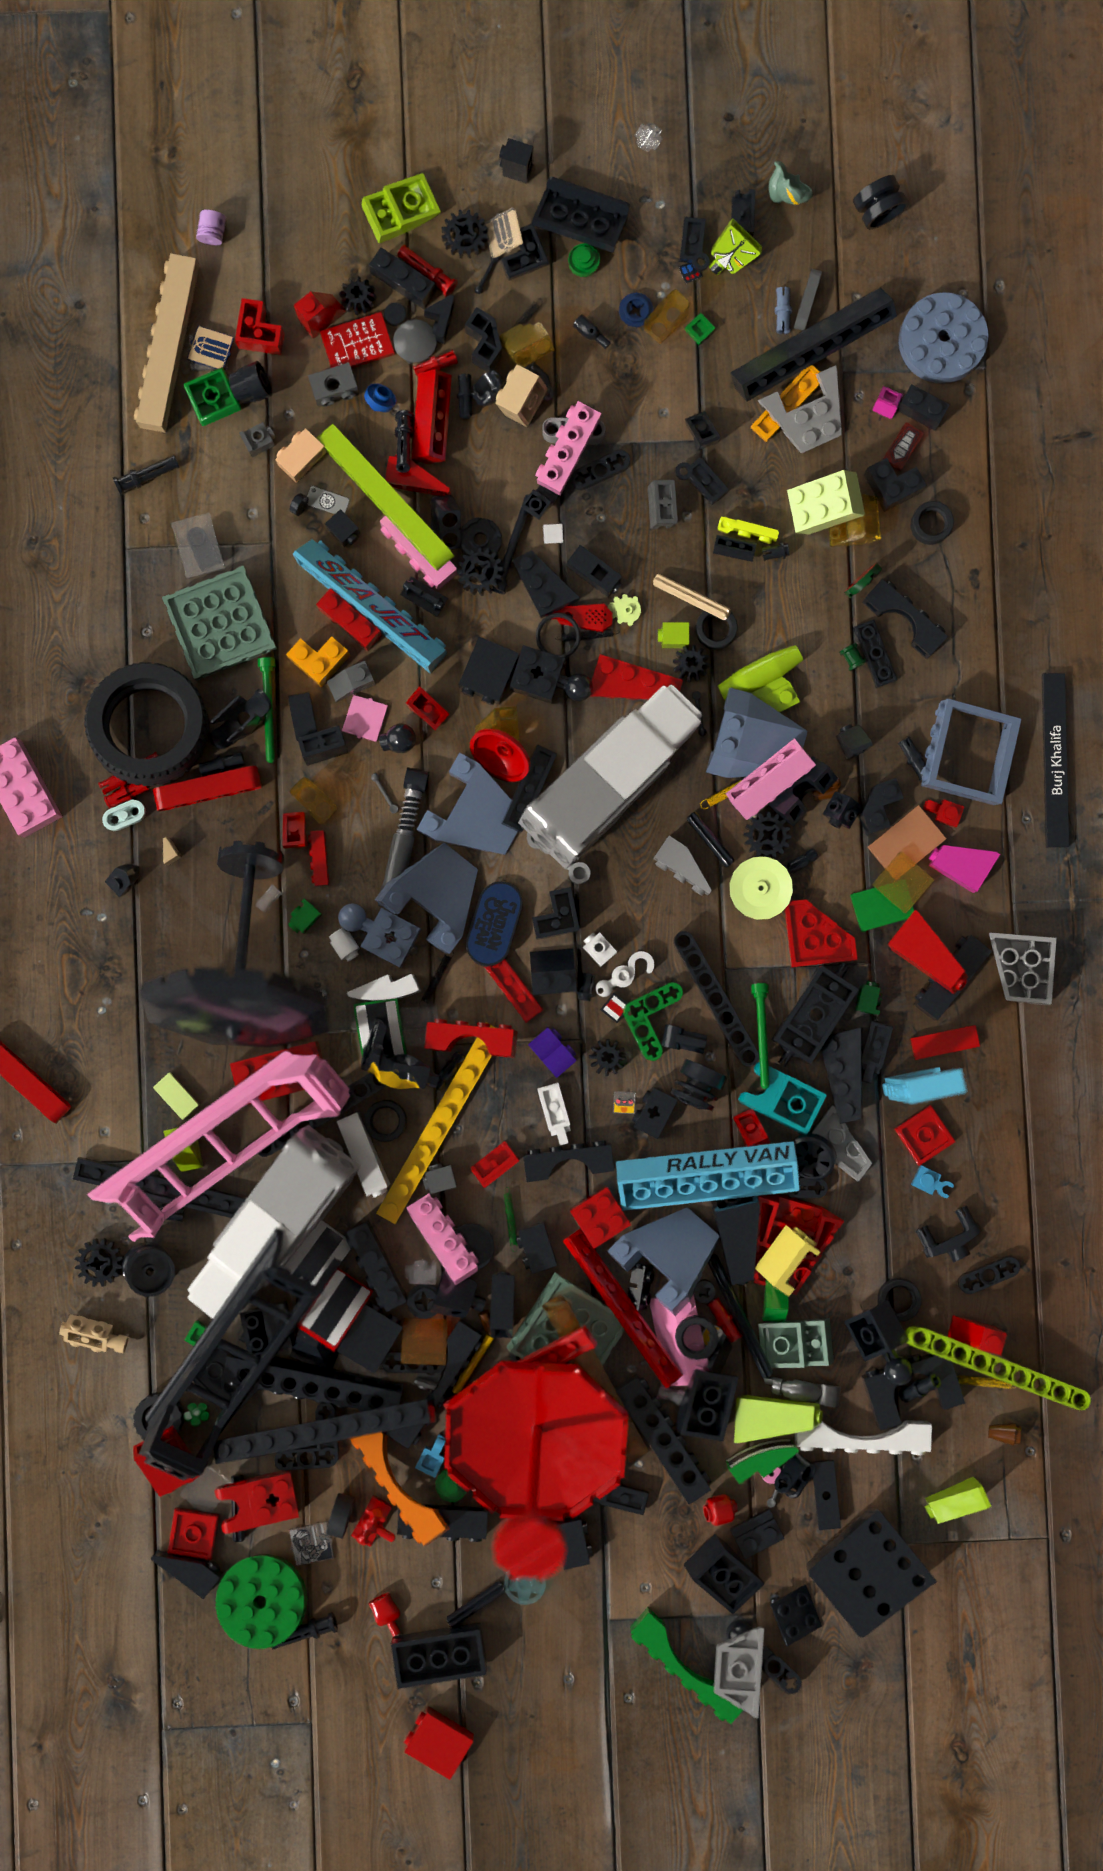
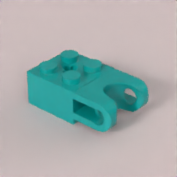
[738,1062,827,1135]

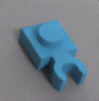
[911,1165,954,1198]

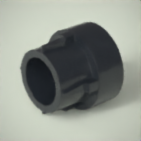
[229,361,272,404]

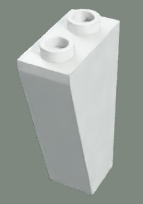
[337,1112,390,1198]

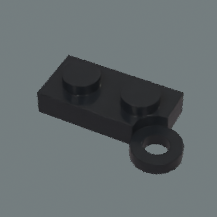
[679,217,710,271]
[675,457,729,505]

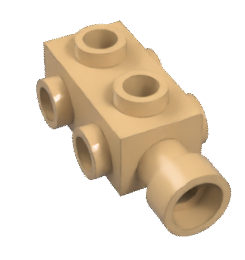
[59,1314,129,1354]

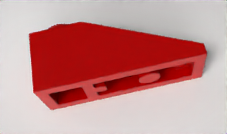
[385,454,451,496]

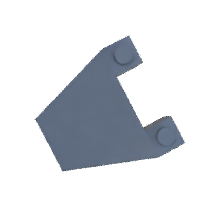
[417,753,517,855]
[375,843,478,954]
[608,1207,720,1316]

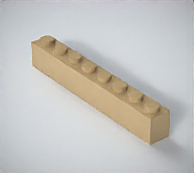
[134,253,199,433]

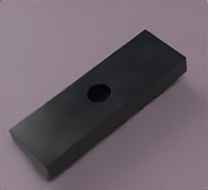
[853,620,898,689]
[811,1460,841,1531]

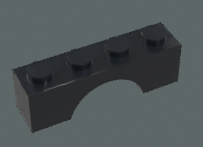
[862,579,948,659]
[523,1140,614,1182]

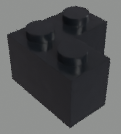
[864,458,927,512]
[532,887,580,940]

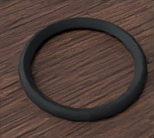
[536,613,581,658]

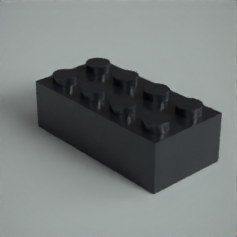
[391,1622,487,1689]

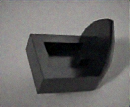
[105,864,140,898]

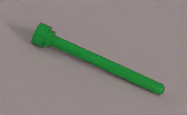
[258,657,275,763]
[751,983,770,1089]

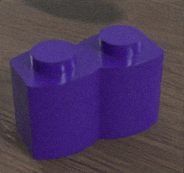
[528,1027,577,1078]

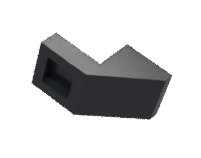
[521,485,567,520]

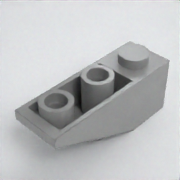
[654,835,712,896]

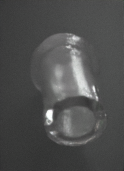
[255,884,282,913]
[657,1384,685,1405]

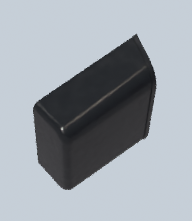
[806,1509,937,1638]

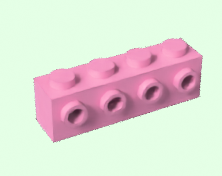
[535,401,601,495]
[726,738,816,820]
[407,1193,479,1285]

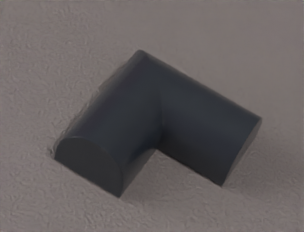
[501,224,549,281]

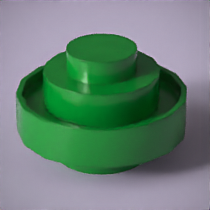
[568,243,600,277]
[435,1469,466,1502]

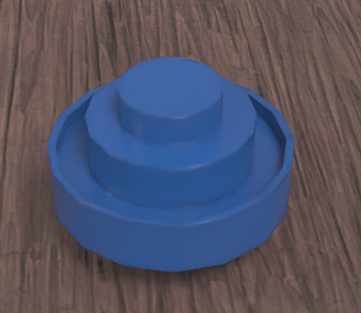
[364,383,397,413]

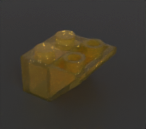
[828,494,881,547]

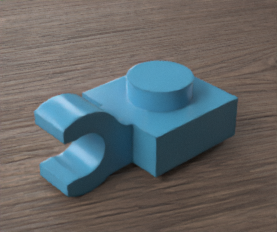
[415,1434,446,1478]

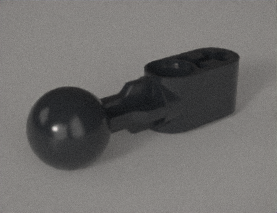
[726,1620,802,1694]

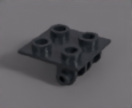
[770,1584,822,1647]

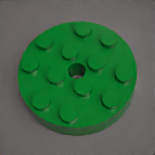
[216,1554,307,1649]

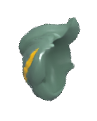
[768,161,813,205]

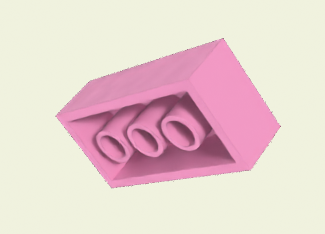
[0,737,63,838]

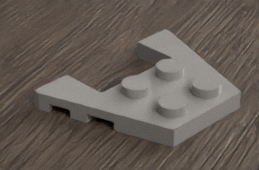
[758,366,842,453]

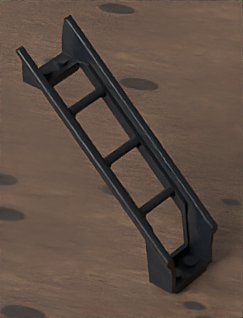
[139,1228,341,1481]

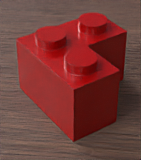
[235,298,285,355]

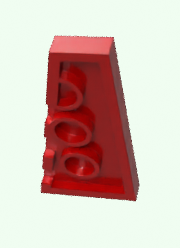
[589,654,683,700]

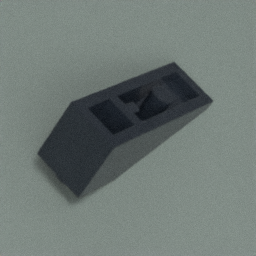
[150,1550,223,1600]

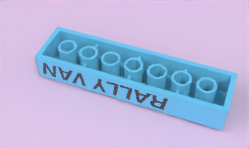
[616,1141,799,1211]

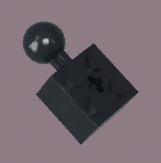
[510,645,593,704]
[844,1300,913,1386]

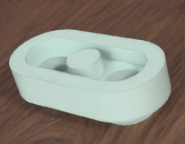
[102,800,146,831]

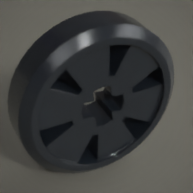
[792,1133,837,1180]

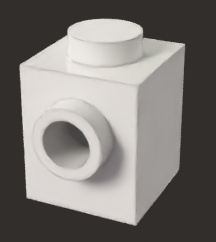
[583,932,617,967]

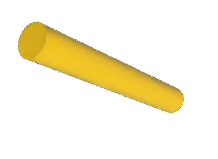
[451,1334,494,1394]

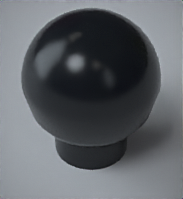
[379,723,416,753]

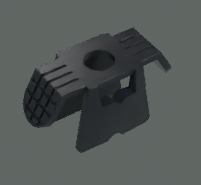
[210,689,272,749]

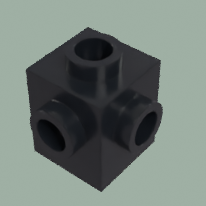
[823,791,862,829]

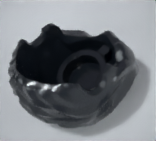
[472,370,506,406]

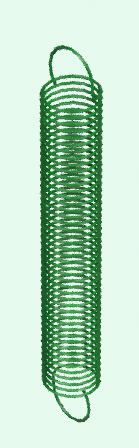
[503,1187,518,1252]

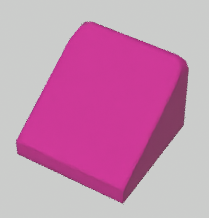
[873,386,903,419]

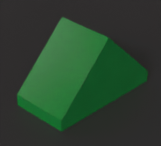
[762,1279,789,1322]

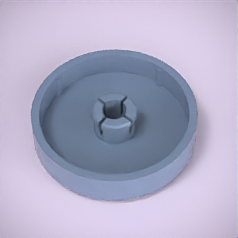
[899,293,988,384]

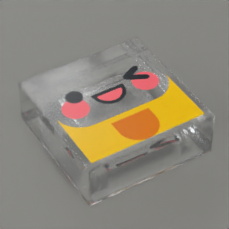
[613,1091,636,1114]

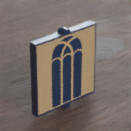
[187,326,235,370]

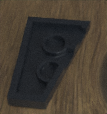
[512,550,580,618]

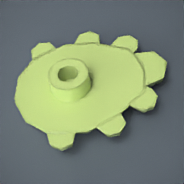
[608,594,641,626]

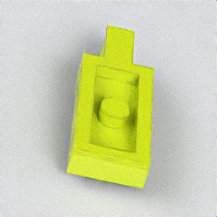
[718,516,779,544]

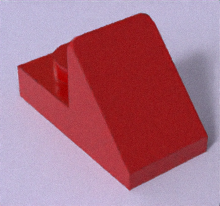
[406,686,449,730]
[283,811,308,849]
[733,1109,770,1147]

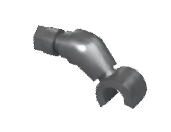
[764,1376,841,1407]

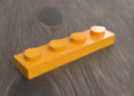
[751,365,820,442]

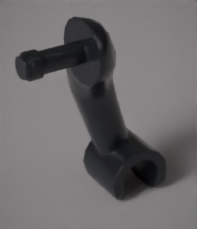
[520,357,554,400]

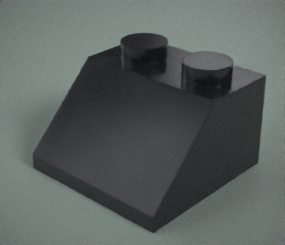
[530,948,577,996]

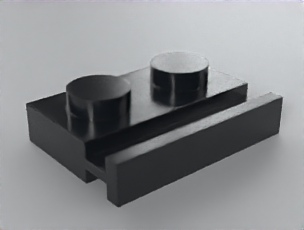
[730,1508,785,1559]

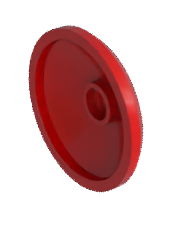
[470,729,531,782]

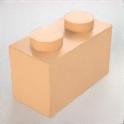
[275,428,326,483]

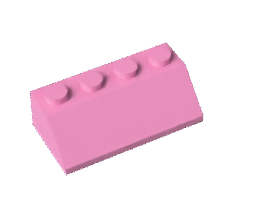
[650,1294,709,1386]

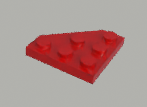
[784,899,858,967]

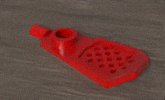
[552,604,613,632]

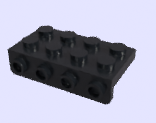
[532,176,630,253]

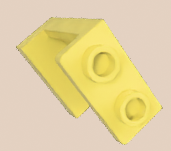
[755,1225,820,1296]

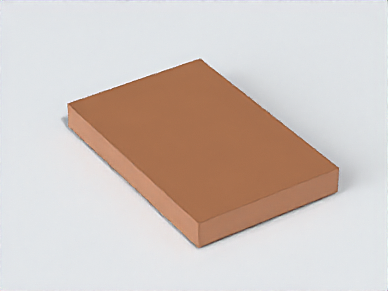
[867,805,946,881]

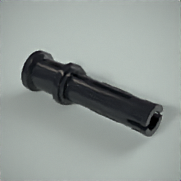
[395,410,415,473]
[113,455,180,496]
[271,1612,338,1650]

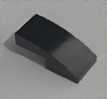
[288,692,318,741]

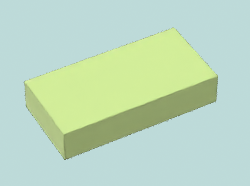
[153,1072,200,1120]

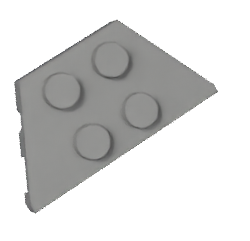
[714,1626,764,1718]

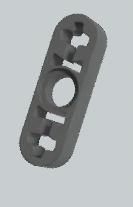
[794,268,822,331]

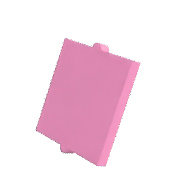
[342,695,388,742]

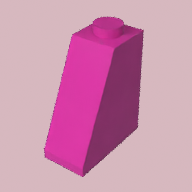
[928,845,1000,893]

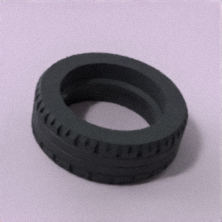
[84,662,209,786]

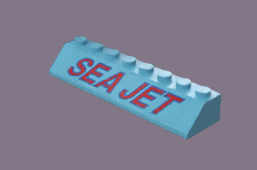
[293,539,447,674]

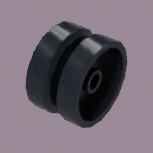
[853,175,909,230]
[122,1242,175,1297]

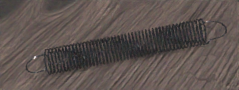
[502,298,543,346]
[555,628,618,642]
[419,952,454,1008]

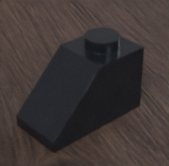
[836,724,873,760]

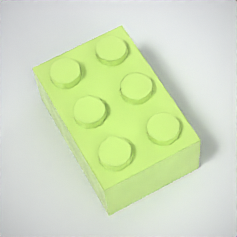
[787,470,865,535]

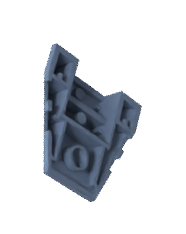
[706,687,808,778]

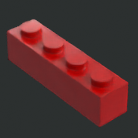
[308,830,330,887]

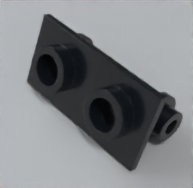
[400,576,448,617]
[628,1263,655,1310]

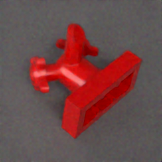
[351,1495,395,1546]

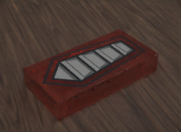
[883,422,924,471]

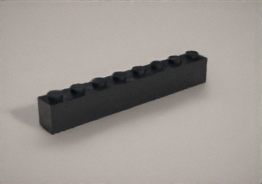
[730,288,897,402]

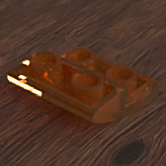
[401,1318,448,1365]

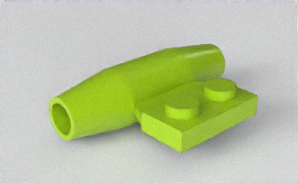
[718,645,803,712]

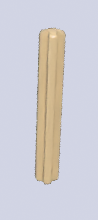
[653,574,731,620]

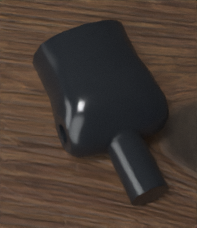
[573,314,611,349]

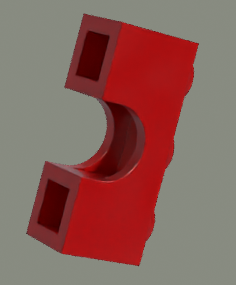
[316,588,382,651]

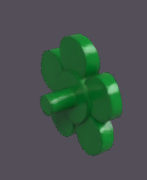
[184,1403,209,1427]

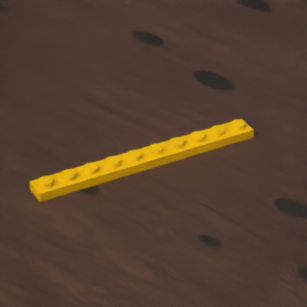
[376,1022,496,1224]

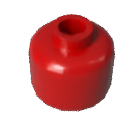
[703,1494,738,1526]

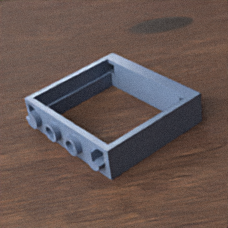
[921,699,1021,805]

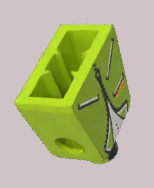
[709,218,762,275]

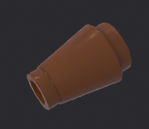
[988,1423,1021,1446]

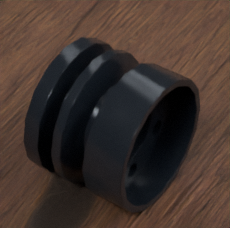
[670,1059,728,1111]

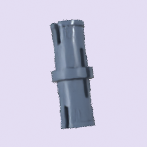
[775,287,792,334]

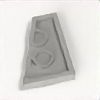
[811,1105,872,1181]

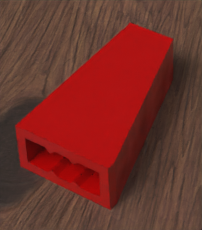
[888,910,968,994]

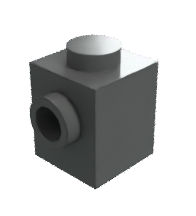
[422,1163,457,1194]

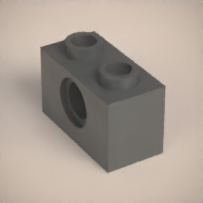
[308,363,359,407]

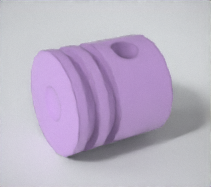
[196,210,226,245]

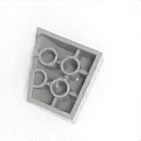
[989,933,1056,1005]

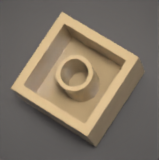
[495,365,548,427]

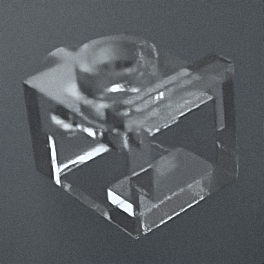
[405,1260,437,1284]

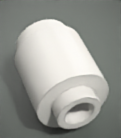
[329,928,360,961]

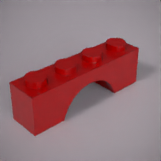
[424,1019,518,1058]

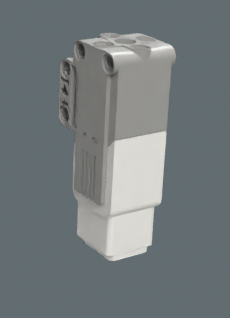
[518,685,702,869]
[188,1125,361,1318]

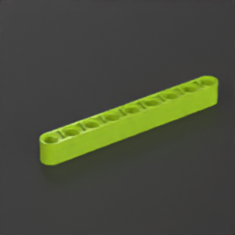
[316,424,454,571]
[905,1326,1091,1410]

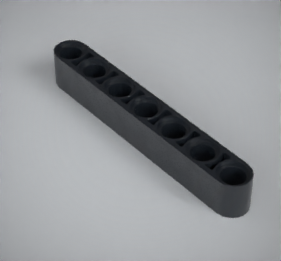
[673,931,759,1067]
[257,1073,387,1157]

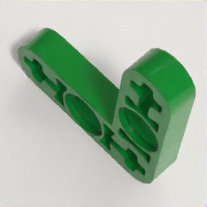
[623,982,683,1061]

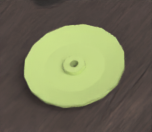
[730,857,793,920]

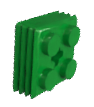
[184,367,241,426]

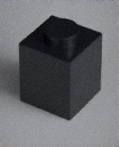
[325,509,360,547]

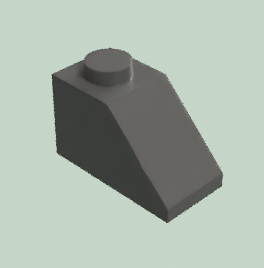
[327,661,376,702]

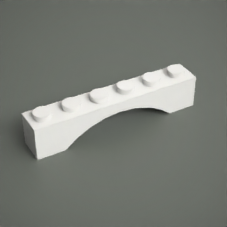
[795,1420,932,1455]

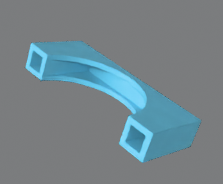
[882,1067,966,1103]

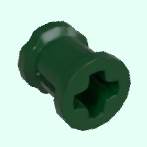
[839,643,867,671]

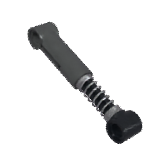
[378,767,429,907]

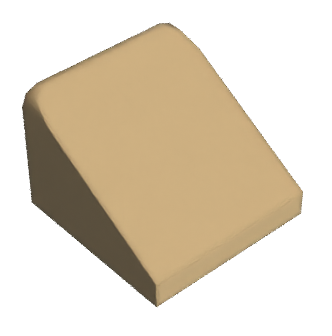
[163,837,181,865]

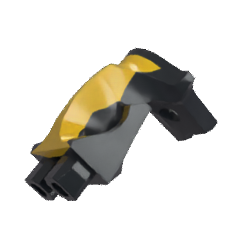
[361,1018,440,1089]

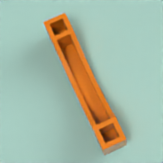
[350,1432,450,1546]

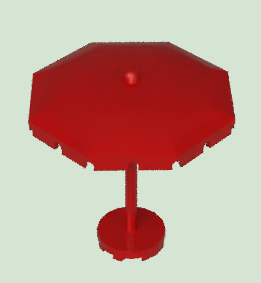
[445,1361,628,1581]

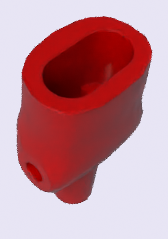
[368,1592,400,1636]

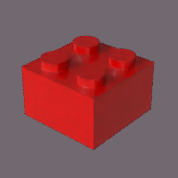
[570,1185,631,1249]

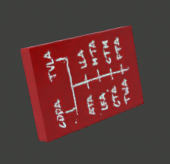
[319,312,395,368]

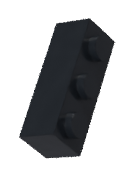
[713,535,757,562]

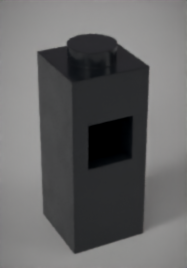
[567,545,622,597]

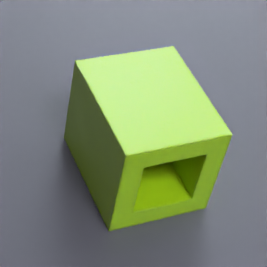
[658,622,689,648]

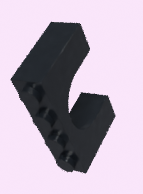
[861,1347,965,1430]

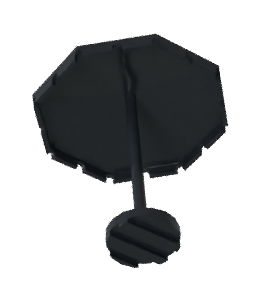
[139,841,329,1048]

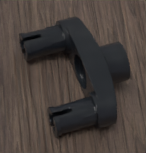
[915,1205,982,1262]

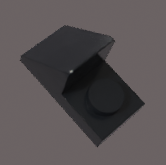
[424,295,455,344]
[685,411,720,451]

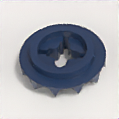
[619,293,653,328]

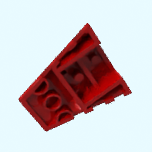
[754,1194,844,1295]

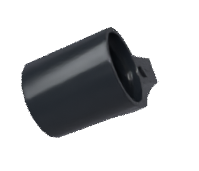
[661,1024,707,1054]

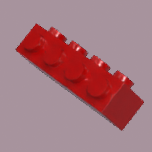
[412,369,452,464]

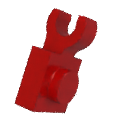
[923,799,964,828]

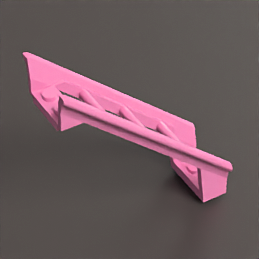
[87,1051,350,1242]

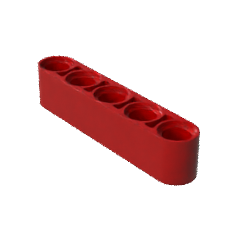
[153,766,262,811]
[0,1041,72,1124]

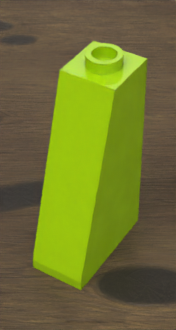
[734,1395,823,1443]

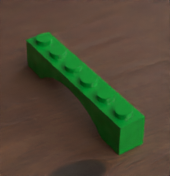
[630,1607,743,1724]

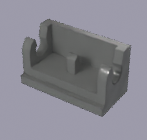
[647,480,678,529]

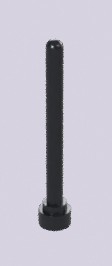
[491,494,530,595]

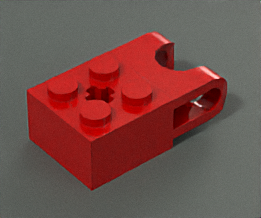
[214,1470,299,1534]

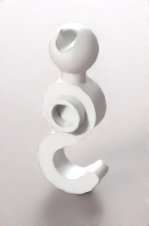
[596,951,654,997]

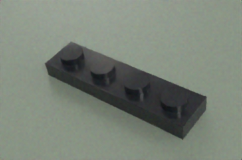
[501,745,557,833]

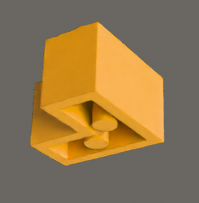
[286,636,350,687]

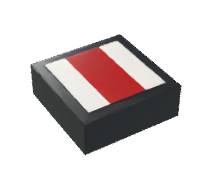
[600,993,631,1023]

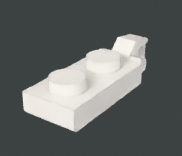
[537,1083,571,1145]

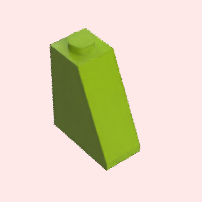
[164,1128,203,1172]
[924,1477,992,1524]

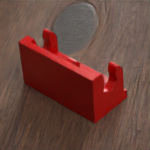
[470,1141,520,1188]

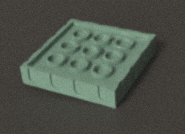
[162,566,277,681]
[506,1272,624,1379]

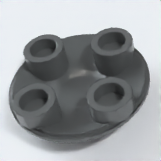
[393,320,437,364]

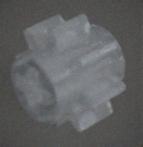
[635,123,663,151]

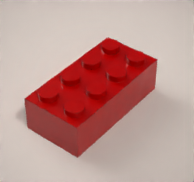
[230,1041,323,1106]

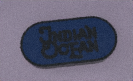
[466,882,523,967]

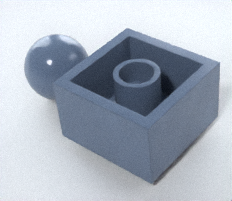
[338,903,422,968]

